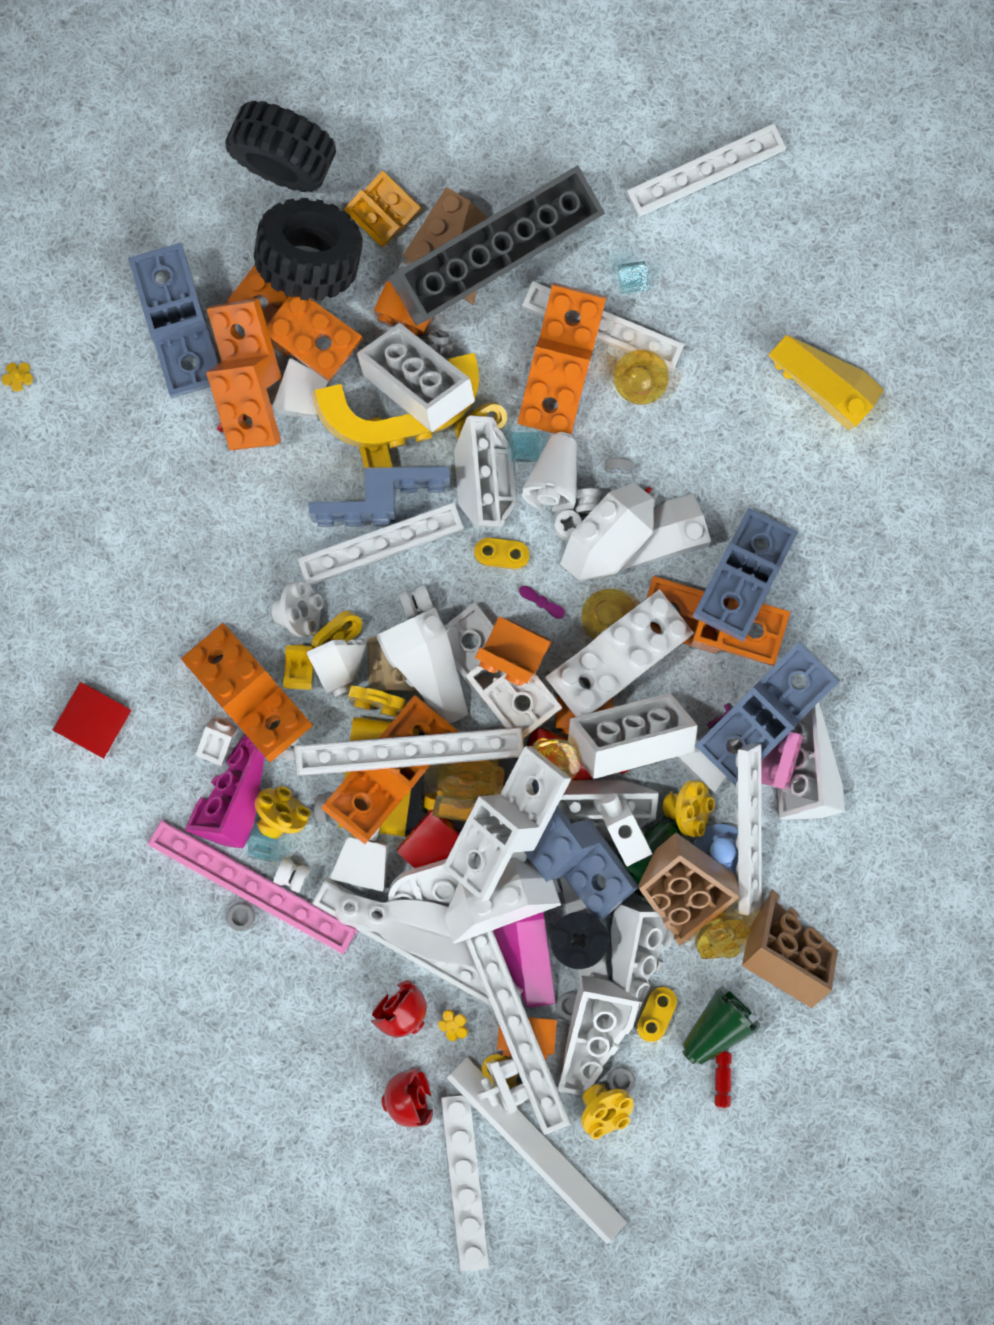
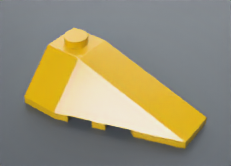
[767,335,884,430]

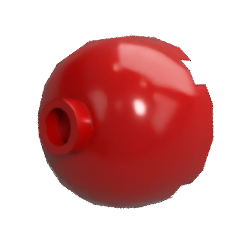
[371,980,427,1038]
[382,1068,433,1127]

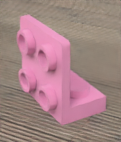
[741,732,804,791]

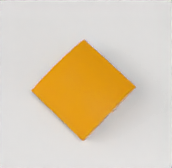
[343,170,423,247]

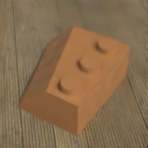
[403,187,487,306]
[639,833,740,946]
[742,889,838,1008]

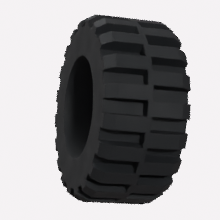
[225,100,336,192]
[254,198,363,301]

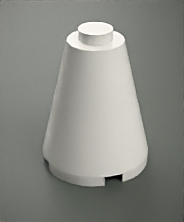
[522,432,577,513]

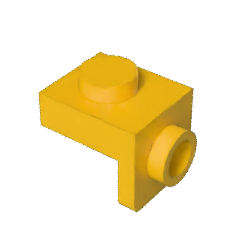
[283,644,314,690]

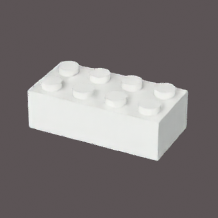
[357,323,475,432]
[568,693,697,779]

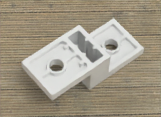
[545,589,694,717]
[444,602,562,739]
[443,746,571,901]

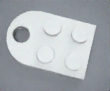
[388,859,459,907]

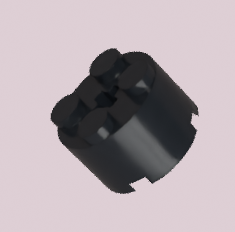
[550,912,608,969]

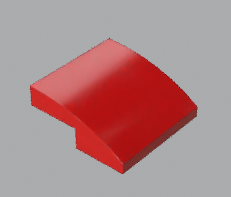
[52,682,132,759]
[396,809,460,868]

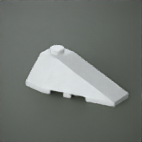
[618,494,711,572]
[376,607,469,724]
[307,639,367,698]
[777,702,845,819]
[611,902,674,1021]
[557,976,640,1096]

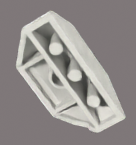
[454,416,516,527]
[560,483,655,582]
[558,780,659,841]
[445,859,561,944]

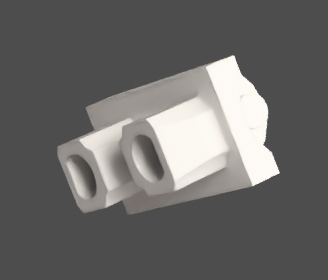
[477,1059,529,1113]

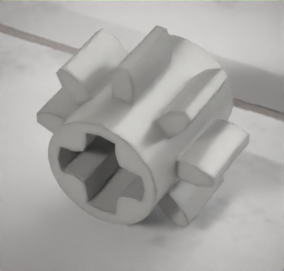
[421,330,454,358]

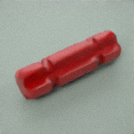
[715,1051,732,1108]

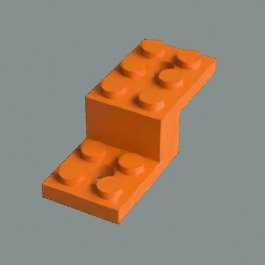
[226,265,363,383]
[517,282,607,435]
[206,298,282,451]
[646,576,790,667]
[475,616,553,686]
[181,623,313,763]
[321,695,458,844]

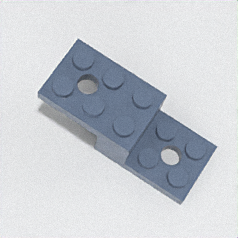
[128,242,218,398]
[309,467,450,527]
[692,508,798,642]
[695,641,840,786]
[524,779,639,921]

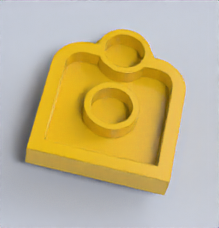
[348,685,407,718]

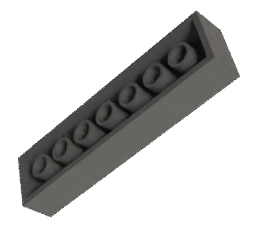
[388,165,605,326]

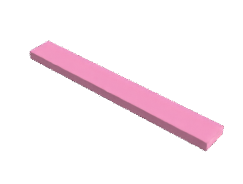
[147,820,357,954]

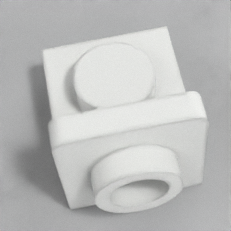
[196,718,238,766]

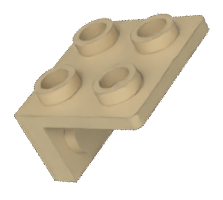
[367,636,417,693]

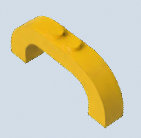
[311,353,479,449]

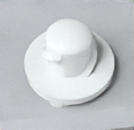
[271,581,324,637]

